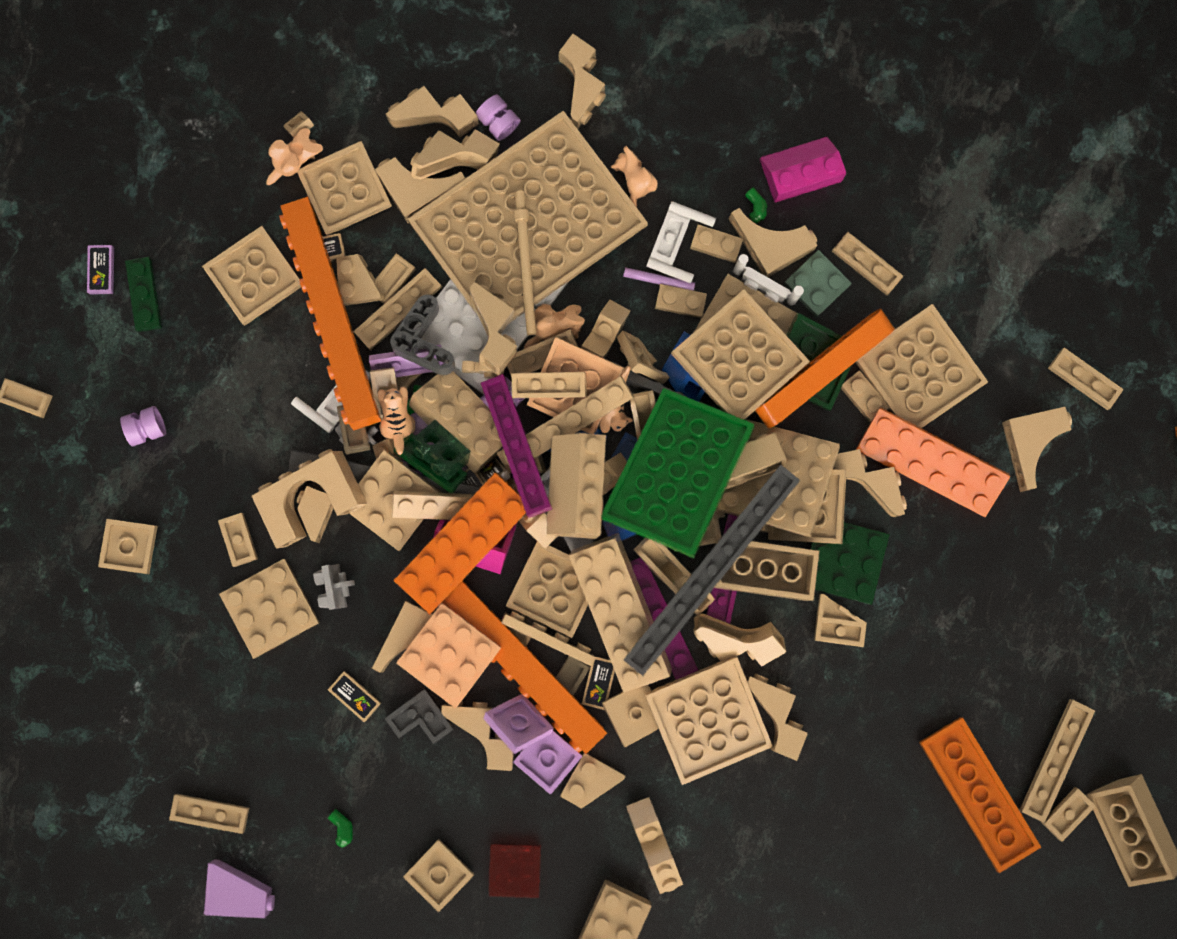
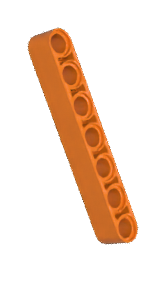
[755,309,895,429]

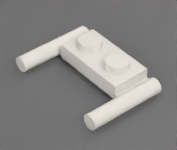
[646,201,716,284]
[733,254,804,306]
[291,370,371,433]

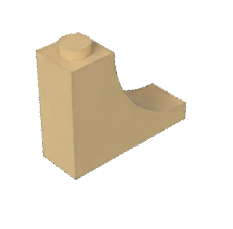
[375,157,466,223]
[729,208,817,277]
[1002,407,1072,492]
[372,601,433,673]

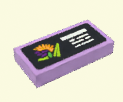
[87,245,114,294]

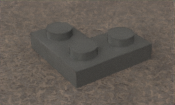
[385,689,454,744]

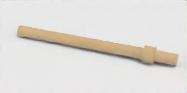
[514,191,536,335]

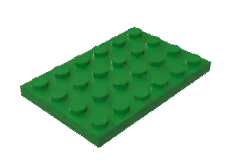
[601,388,754,558]

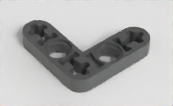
[390,295,455,375]

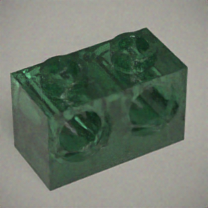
[412,420,471,481]

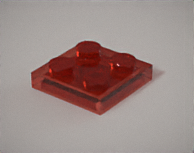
[489,844,541,898]

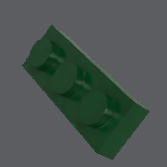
[125,257,162,332]
[394,433,467,494]

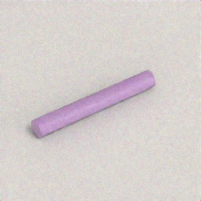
[623,267,695,291]

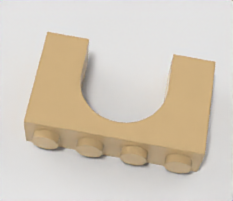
[252,449,367,549]

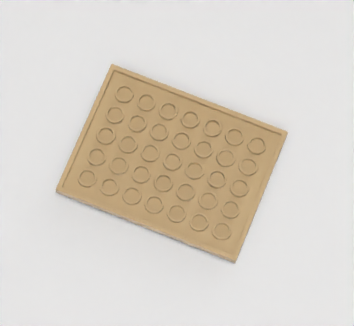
[408,111,648,323]

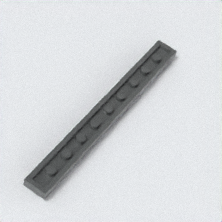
[623,465,800,676]

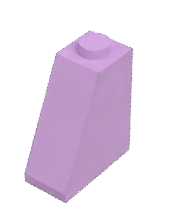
[204,859,275,918]

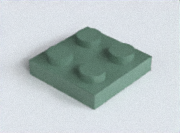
[784,250,852,318]

